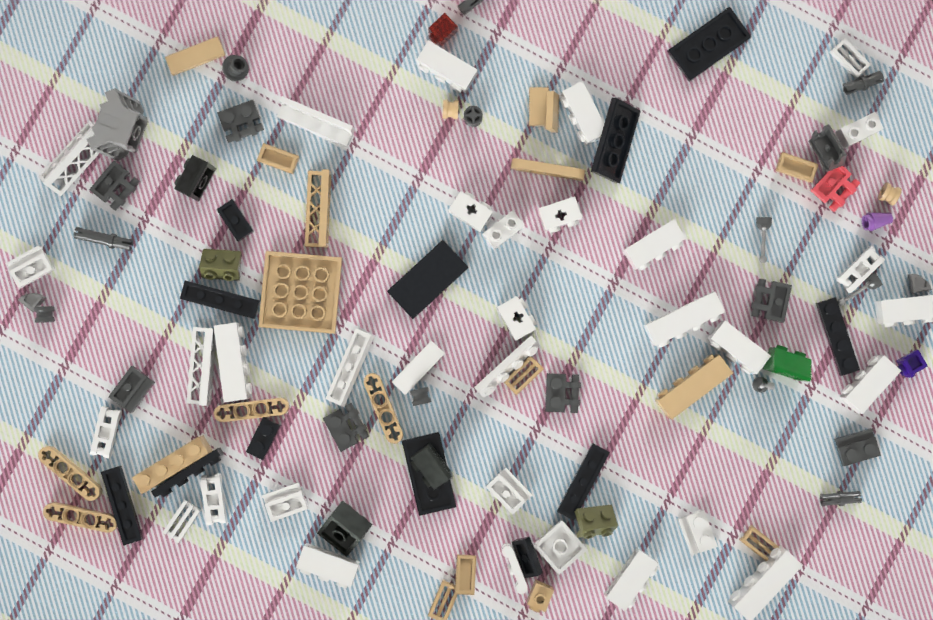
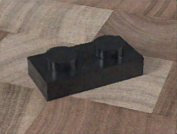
[216,199,254,242]
[246,417,281,460]
[512,537,543,578]

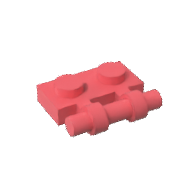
[810,166,860,212]

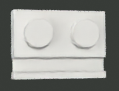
[5,245,54,288]
[486,467,532,515]
[262,482,308,522]
[677,509,718,556]

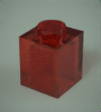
[428,13,458,47]

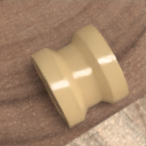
[443,100,459,120]
[878,182,902,206]

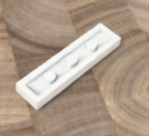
[325,328,375,407]
[474,336,540,398]

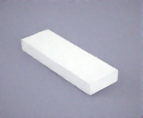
[392,341,445,395]

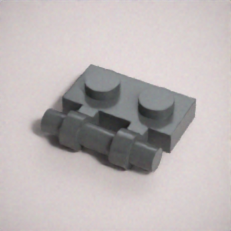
[217,100,264,143]
[89,160,140,211]
[751,279,792,323]
[545,373,581,413]
[323,403,369,452]

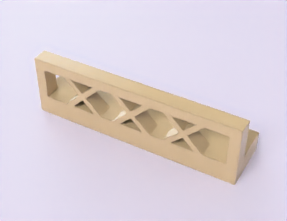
[305,169,332,248]

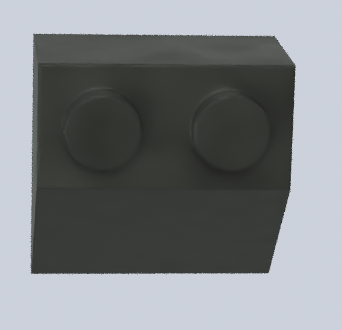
[174,155,217,202]
[410,443,453,489]
[317,500,373,557]

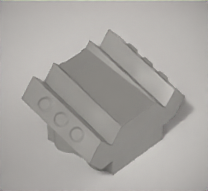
[87,88,148,161]

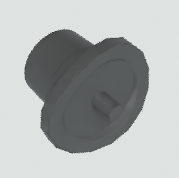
[222,55,249,81]

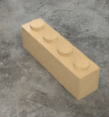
[655,354,733,420]
[132,435,213,494]

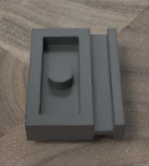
[108,366,155,413]
[834,428,881,466]

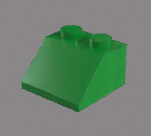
[763,345,812,382]

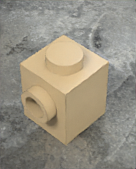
[526,579,554,613]

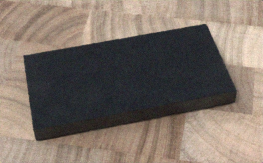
[667,7,752,82]
[591,98,641,184]
[387,240,469,319]
[402,432,457,516]

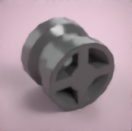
[464,106,483,127]
[34,306,55,323]
[410,387,431,406]

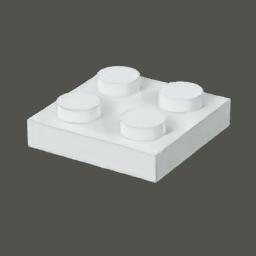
[533,519,588,575]

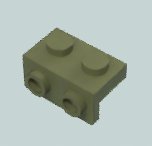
[199,249,242,281]
[575,505,618,539]

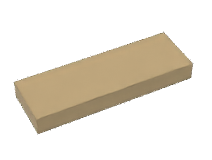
[165,36,226,76]

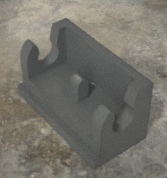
[809,124,847,172]

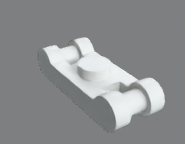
[836,245,885,294]
[90,406,122,459]
[201,473,227,525]
[501,543,528,594]

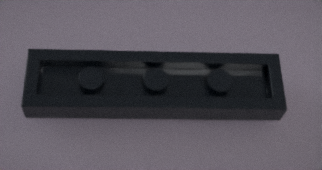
[180,281,260,319]
[816,297,860,376]
[557,443,610,521]
[151,448,224,498]
[101,466,144,546]

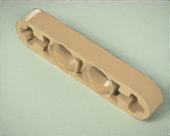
[511,158,585,181]
[364,373,403,444]
[214,398,290,422]
[38,446,102,501]
[43,502,118,533]

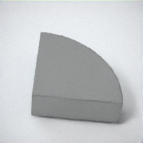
[907,274,932,293]
[18,293,47,312]

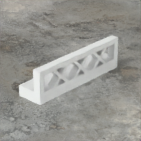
[277,96,355,148]
[39,120,99,196]
[187,327,216,406]

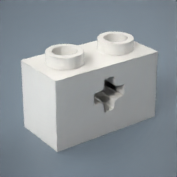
[834,112,884,149]
[448,191,493,233]
[537,196,582,234]
[482,210,525,250]
[497,296,537,341]

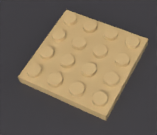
[258,251,343,334]

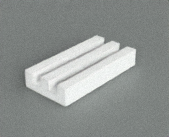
[829,38,871,79]
[162,500,201,543]

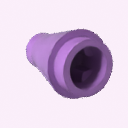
[862,212,893,231]

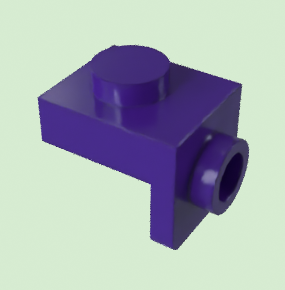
[896,350,928,378]

